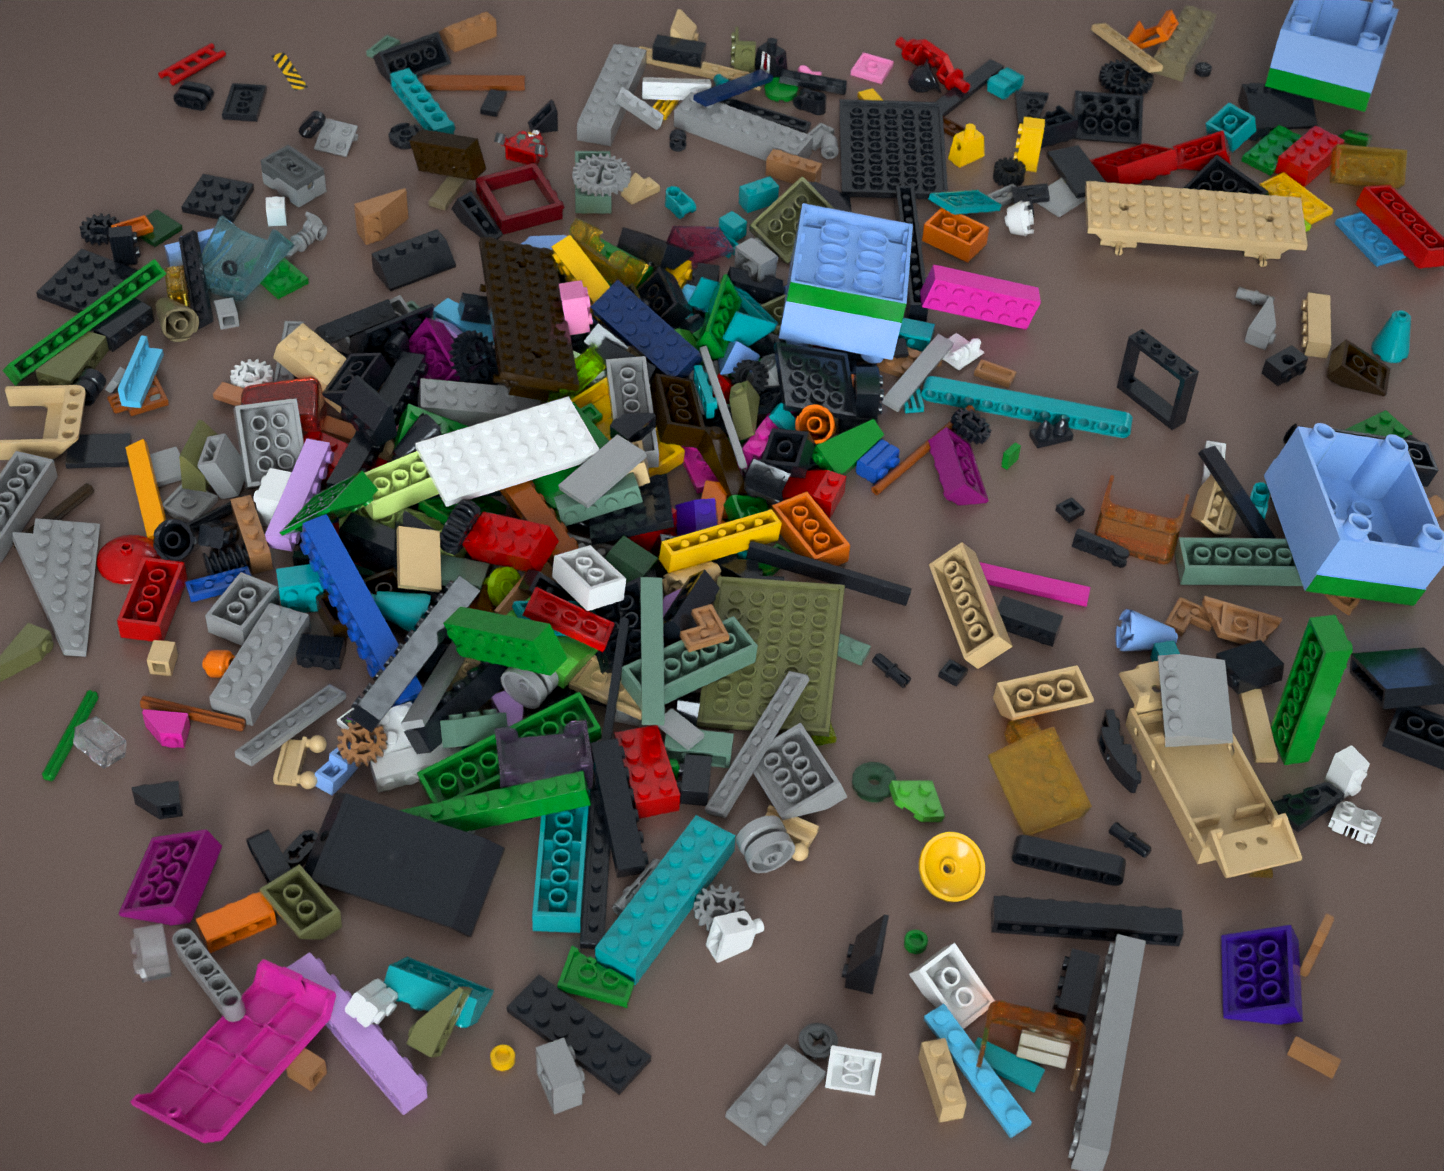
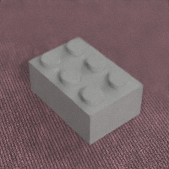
[205,572,280,646]

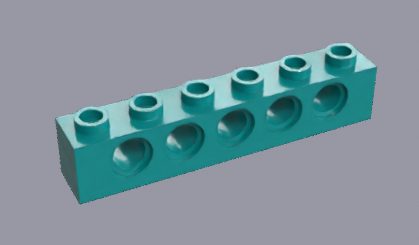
[390,68,455,134]

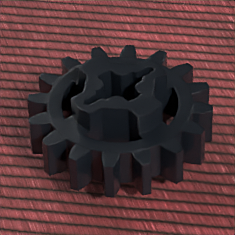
[79,213,120,246]
[950,408,992,445]

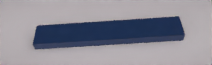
[693,69,773,107]

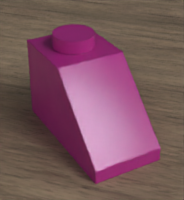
[142,709,191,748]

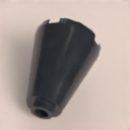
[392,413,442,461]
[153,519,201,561]

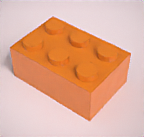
[922,207,989,263]

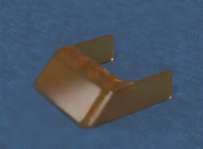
[1094,475,1190,564]
[976,1000,1086,1091]

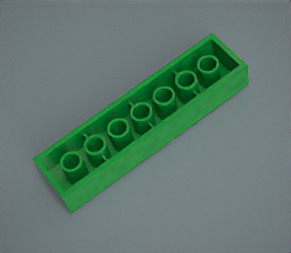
[1270,615,1353,765]
[417,692,602,803]

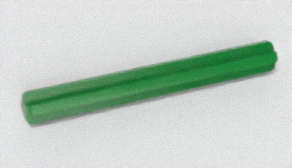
[42,690,99,781]

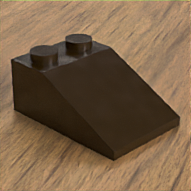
[1327,339,1391,396]

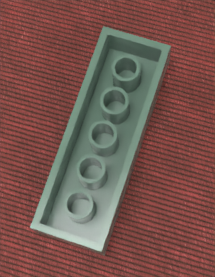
[1174,537,1303,586]
[621,616,758,709]

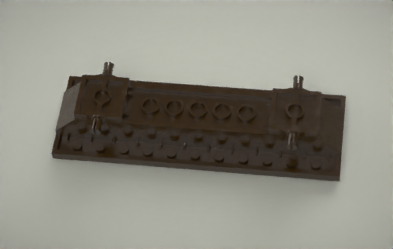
[479,237,580,401]

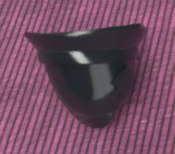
[908,58,942,93]

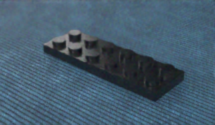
[507,975,651,1095]

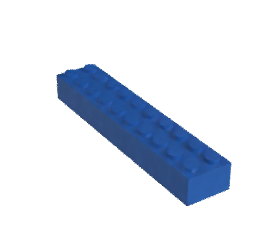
[300,514,422,708]

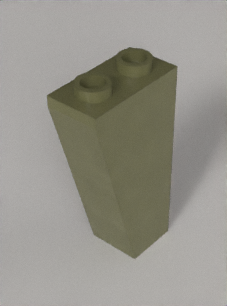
[36,331,109,386]

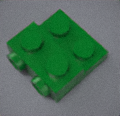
[723,495,769,521]

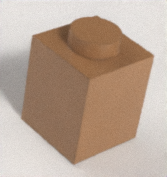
[286,1048,327,1091]

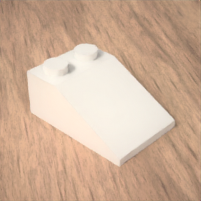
[909,943,996,1029]
[825,1045,882,1095]

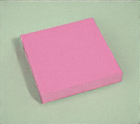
[851,52,894,84]

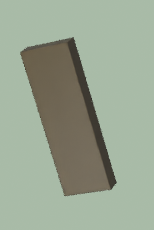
[429,176,468,211]

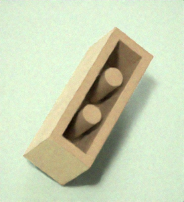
[918,1038,967,1123]

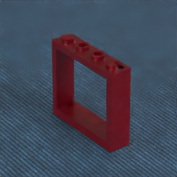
[475,163,565,235]

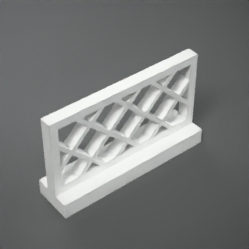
[642,77,711,100]

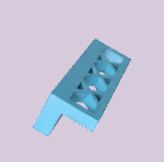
[118,335,164,408]

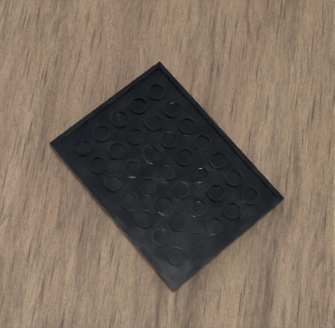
[839,99,948,199]

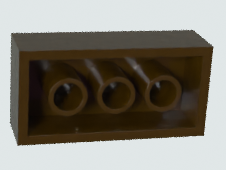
[409,129,486,180]
[650,373,706,448]
[316,567,411,639]

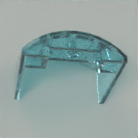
[201,216,295,301]

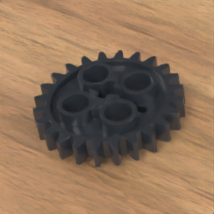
[1099,59,1154,96]
[449,330,499,385]

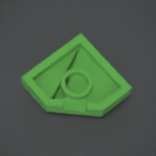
[889,780,945,822]

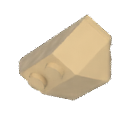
[1191,474,1237,536]

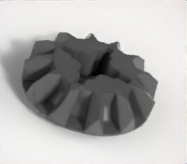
[799,1023,838,1060]

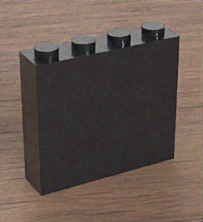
[1349,647,1444,709]

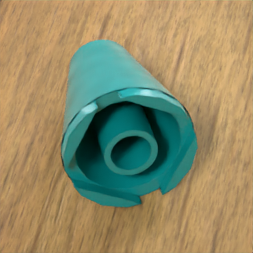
[1371,310,1411,363]
[372,591,431,632]

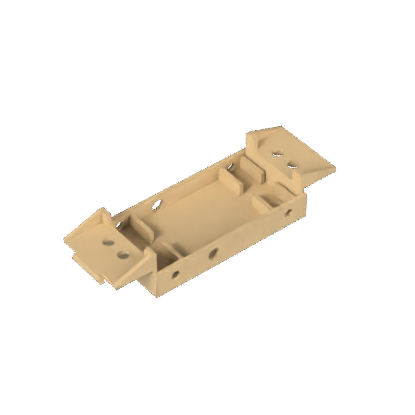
[1119,661,1302,878]

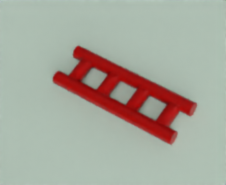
[158,43,226,86]

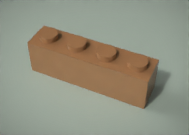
[230,495,273,574]

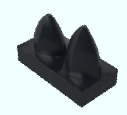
[1029,419,1074,449]

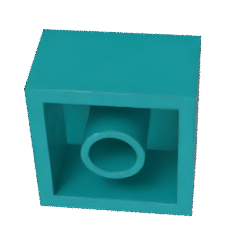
[1206,103,1256,152]
[276,564,323,613]

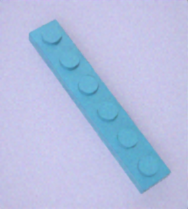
[924,1004,1031,1139]

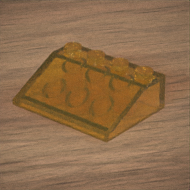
[988,727,1092,835]

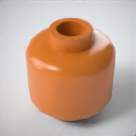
[202,650,235,678]

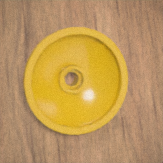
[919,832,985,902]

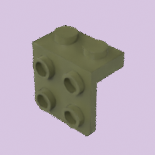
[731,27,756,73]

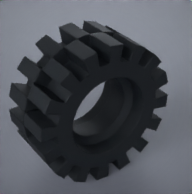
[993,157,1026,187]
[731,359,769,395]

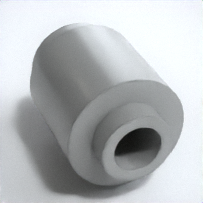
[820,133,839,159]

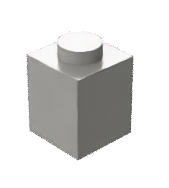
[214,297,239,330]

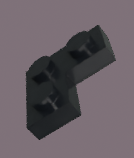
[1012,183,1050,218]

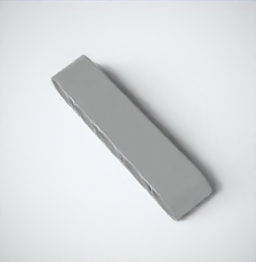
[172,928,246,1022]

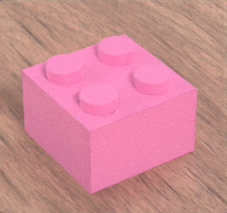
[559,280,593,335]

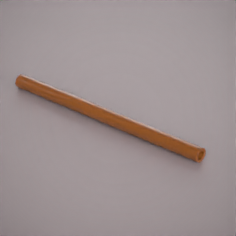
[871,405,975,495]

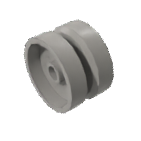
[501,667,559,709]
[736,815,795,873]

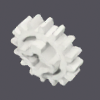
[230,359,274,393]

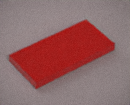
[523,587,615,652]

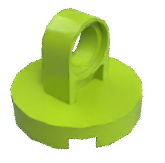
[481,567,521,607]

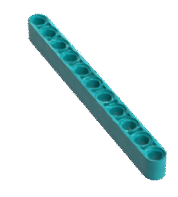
[921,376,1133,438]

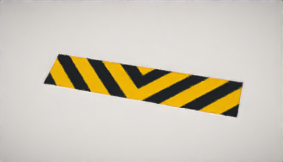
[272,52,308,91]

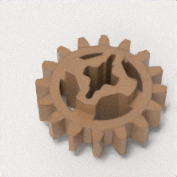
[337,722,387,767]

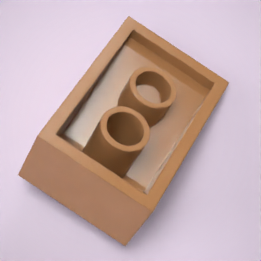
[354,188,409,245]

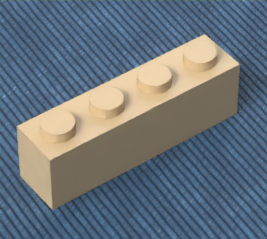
[1301,292,1331,358]

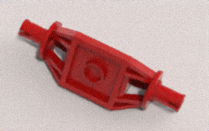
[895,37,970,93]

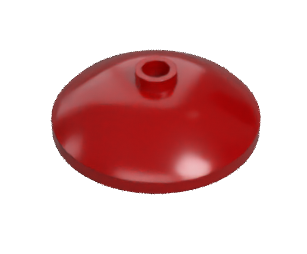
[96,535,161,584]

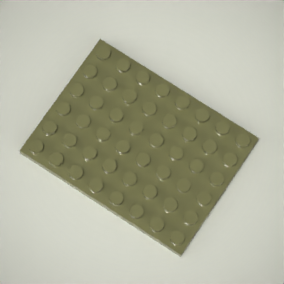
[697,576,845,737]

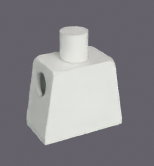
[706,911,764,963]

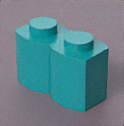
[987,67,1025,100]

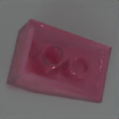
[667,226,734,267]

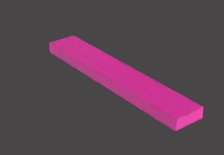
[979,562,1091,607]

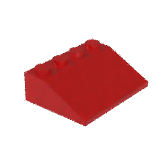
[1090,143,1177,185]

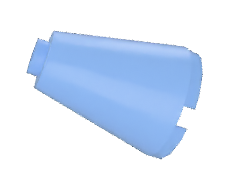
[1115,609,1178,652]

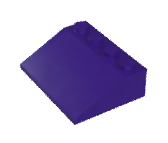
[1221,925,1303,1025]

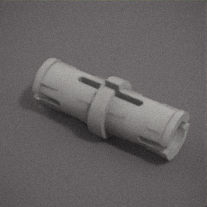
[1235,286,1275,305]

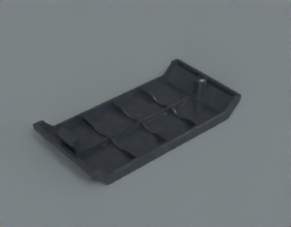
[304,793,505,937]

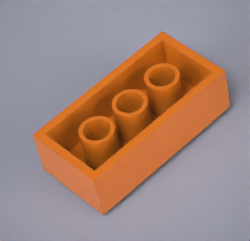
[772,492,850,566]

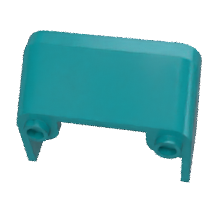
[688,277,778,346]

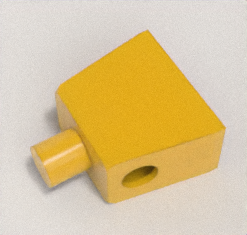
[948,124,984,168]

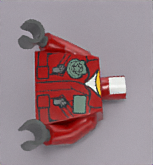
[494,130,548,165]

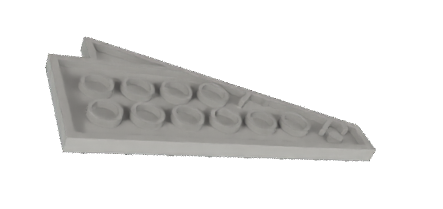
[12,518,100,657]

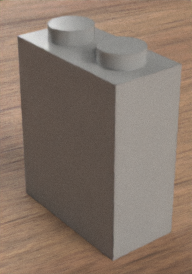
[197,433,244,499]

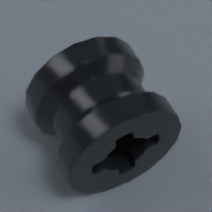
[669,129,687,152]

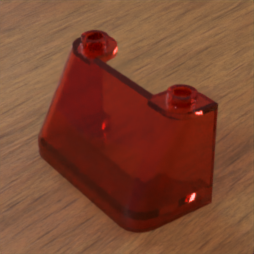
[241,377,327,432]

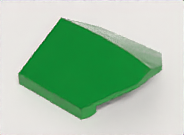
[1337,129,1373,150]

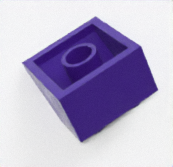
[675,498,718,537]

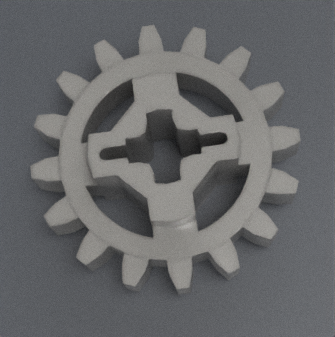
[694,884,745,931]

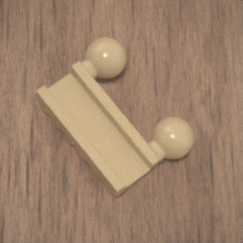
[273,735,327,789]
[765,805,819,861]

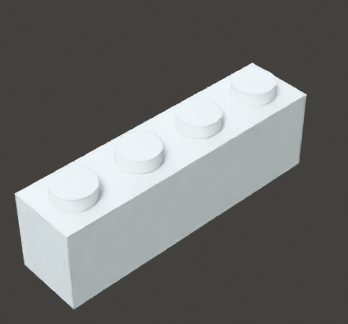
[370,743,462,792]

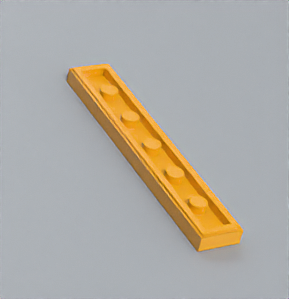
[125,439,166,540]

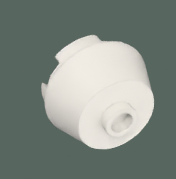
[1005,200,1034,236]

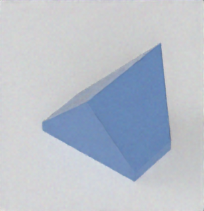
[718,341,760,374]

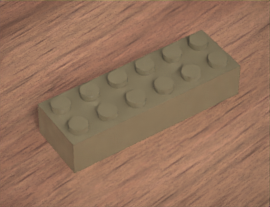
[1152,5,1217,82]

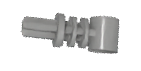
[283,211,327,257]

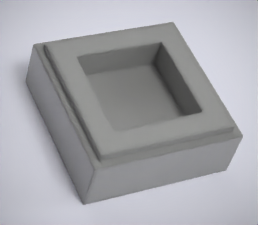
[105,367,126,393]

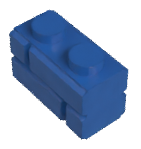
[856,439,900,484]

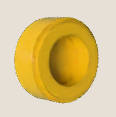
[490,1045,515,1071]

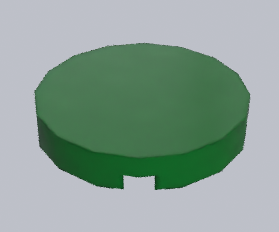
[764,77,798,102]

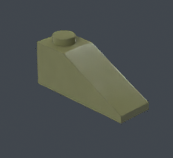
[729,380,760,441]
[0,623,54,682]
[406,987,472,1058]

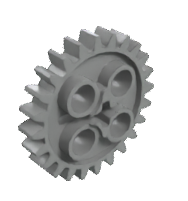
[572,153,631,197]

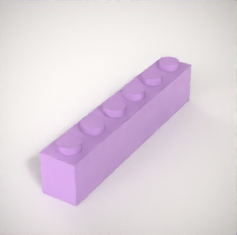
[265,439,334,552]

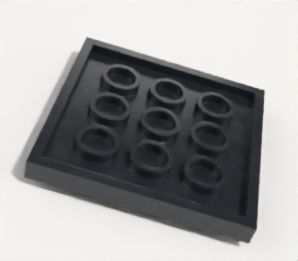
[36,249,138,314]
[774,342,858,421]
[589,473,674,545]

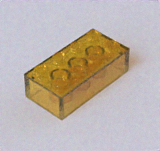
[1329,144,1407,189]

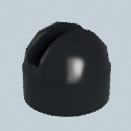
[222,260,238,276]

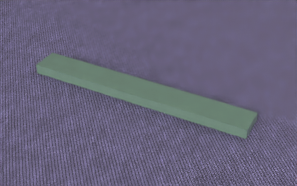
[640,577,665,725]

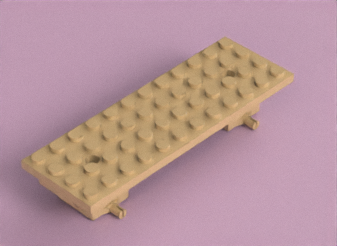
[1085,181,1308,267]

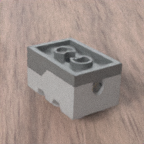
[260,145,326,207]

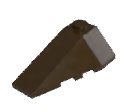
[697,426,748,497]

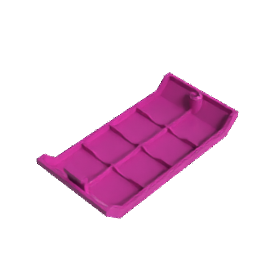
[130,959,336,1143]

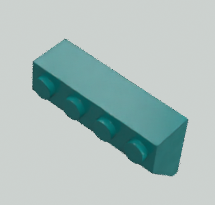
[384,957,494,1028]

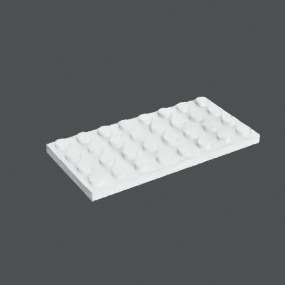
[415,396,600,507]

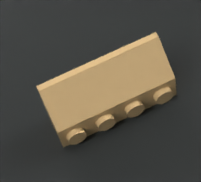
[993,665,1094,720]

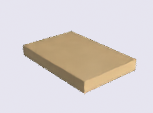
[396,526,441,592]

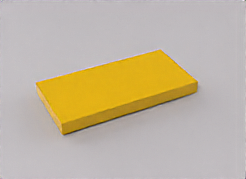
[1259,172,1334,225]

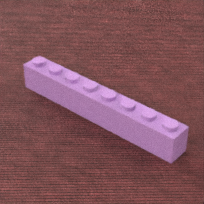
[287,952,428,1115]

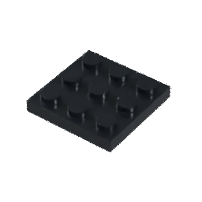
[181,174,254,223]

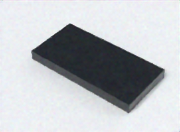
[1046,145,1106,198]

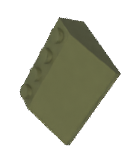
[749,176,834,265]

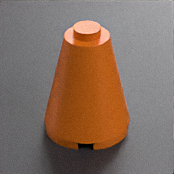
[795,404,836,445]

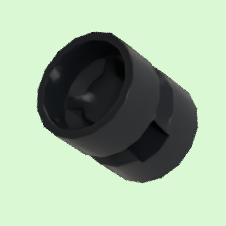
[74,368,106,406]

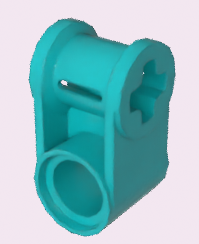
[665,186,696,219]
[1250,482,1270,519]

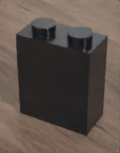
[1216,640,1284,694]

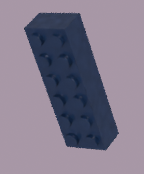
[591,280,703,378]

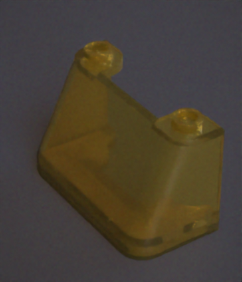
[569,218,650,288]

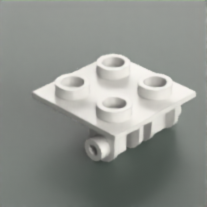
[943,333,984,370]
[1328,801,1382,844]

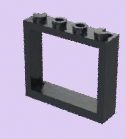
[1117,329,1199,430]

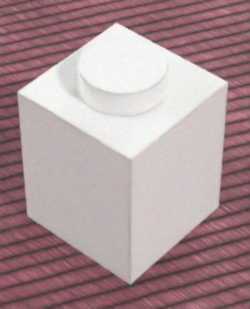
[266,197,287,226]

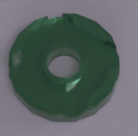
[852,762,896,802]

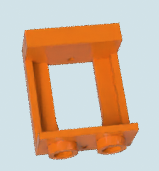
[1127,9,1179,49]

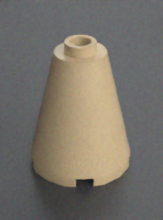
[662,561,721,595]

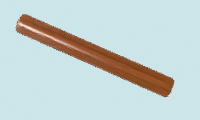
[140,695,246,731]

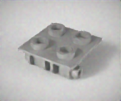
[314,118,358,157]

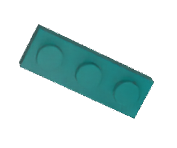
[693,365,717,419]

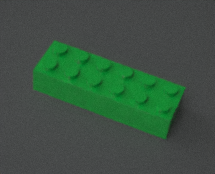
[443,606,568,676]

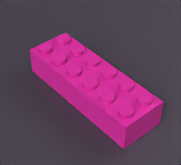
[920,264,1041,330]

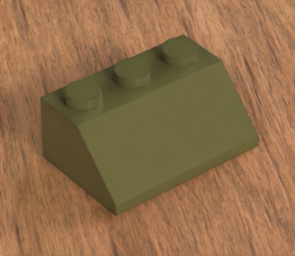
[179,420,218,492]
[259,864,342,940]

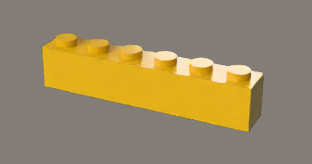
[659,509,782,573]

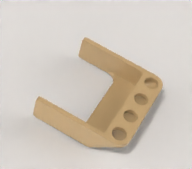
[0,385,86,460]

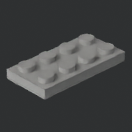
[725,1044,826,1146]

